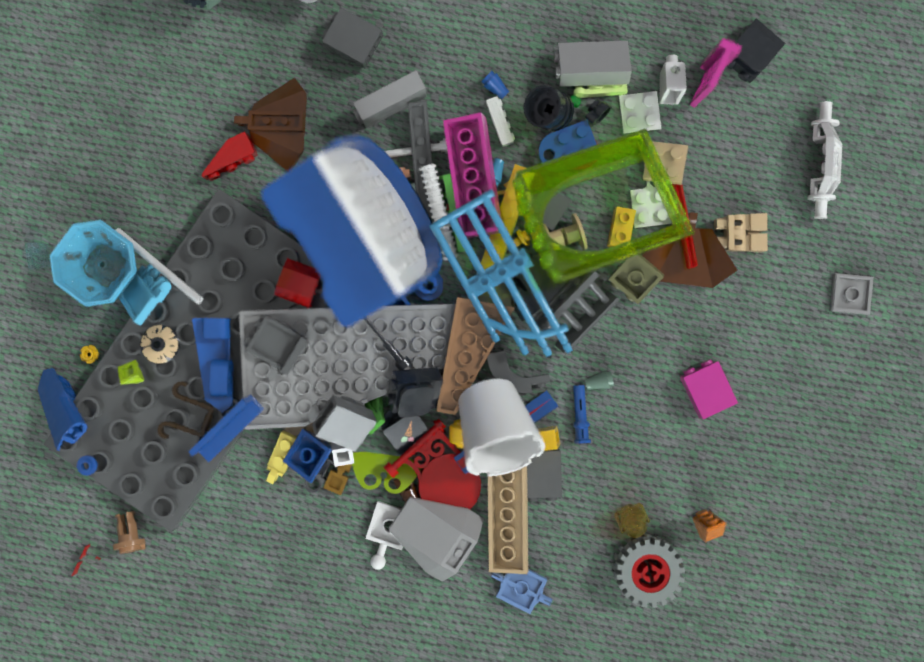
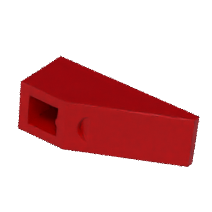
[201,131,258,181]

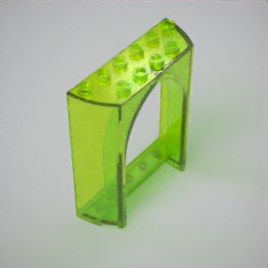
[513,128,694,283]

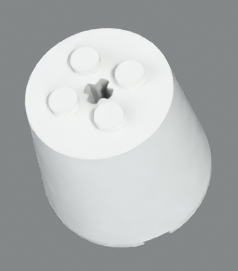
[458,379,545,476]

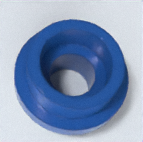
[77,455,98,475]

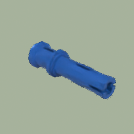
[573,385,591,444]

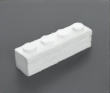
[486,96,515,147]

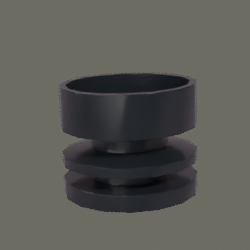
[523,85,574,132]

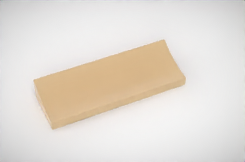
[488,466,528,574]

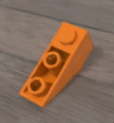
[692,510,726,542]

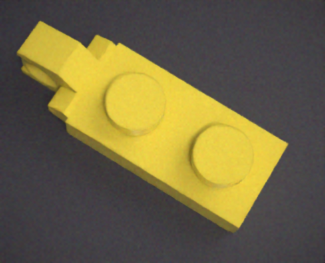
[266,430,297,484]

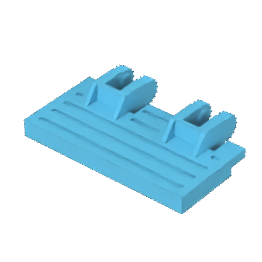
[118,264,172,326]

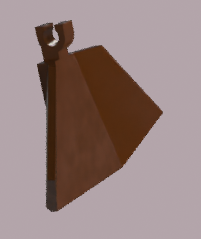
[234,78,307,172]
[642,212,738,288]

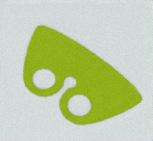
[352,452,422,494]

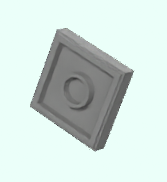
[830,273,874,315]

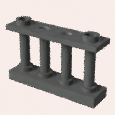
[533,265,619,355]

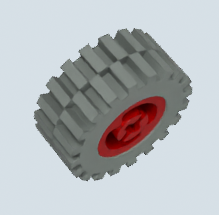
[612,534,685,608]

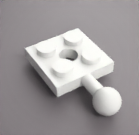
[365,501,403,570]

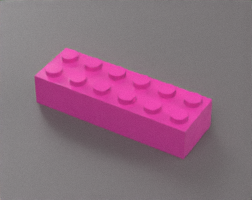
[443,113,501,239]

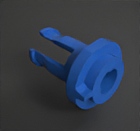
[414,273,443,301]

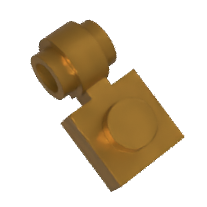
[323,463,353,495]

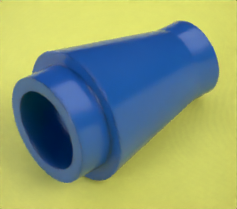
[481,71,509,100]

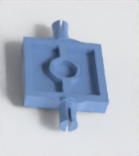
[491,569,553,614]

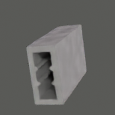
[554,41,632,86]
[353,70,427,128]

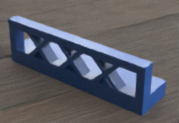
[189,395,264,462]

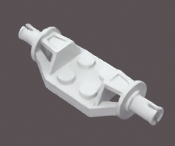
[807,101,842,219]

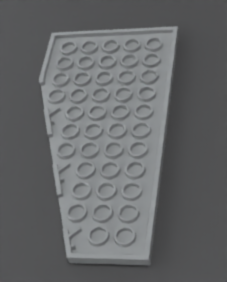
[239,303,456,430]

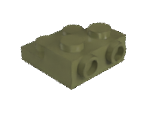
[609,250,664,304]

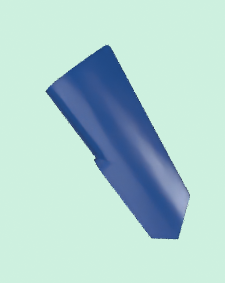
[192,318,233,413]
[38,368,87,451]

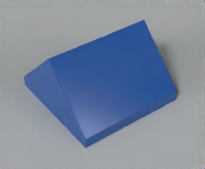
[283,428,332,483]

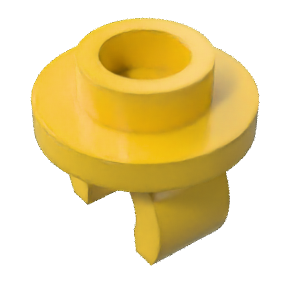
[513,229,531,247]

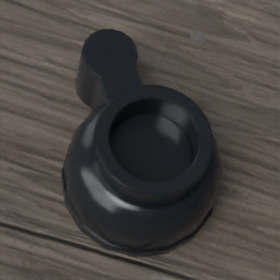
[585,99,612,124]

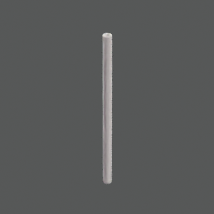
[115,228,203,304]

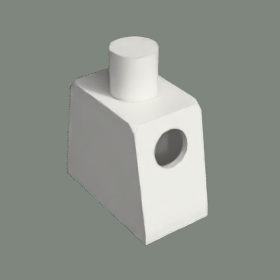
[659,55,687,104]

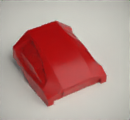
[274,258,321,308]

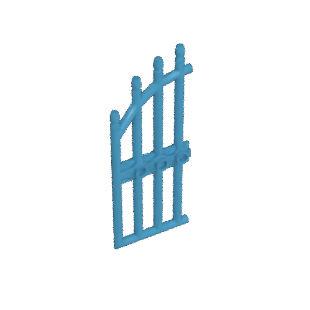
[429,189,572,357]

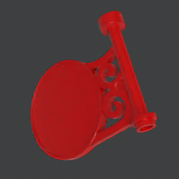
[383,419,481,509]

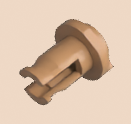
[113,511,146,554]

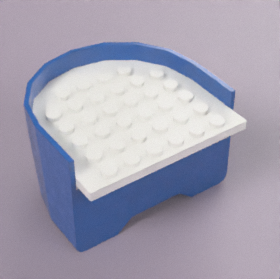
[262,135,443,327]

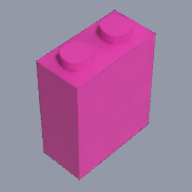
[680,359,738,419]

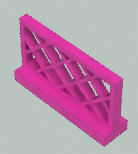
[690,38,741,107]

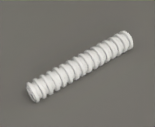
[419,164,459,261]

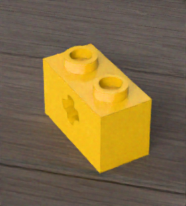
[607,207,636,250]

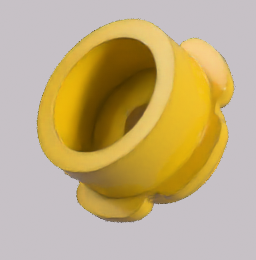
[80,345,99,364]

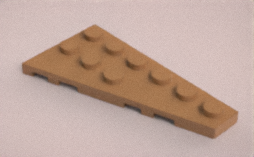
[436,297,515,415]

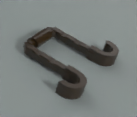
[157,381,215,439]

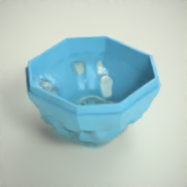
[50,220,137,307]

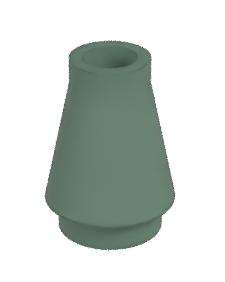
[585,370,615,390]

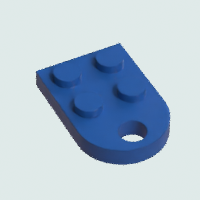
[538,120,601,172]

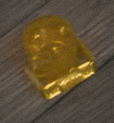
[614,503,650,538]

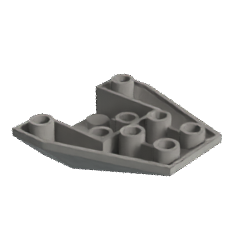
[389,497,484,581]

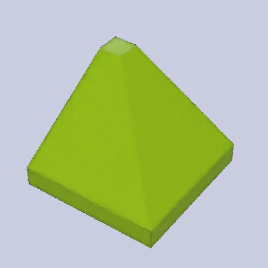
[117,360,144,385]

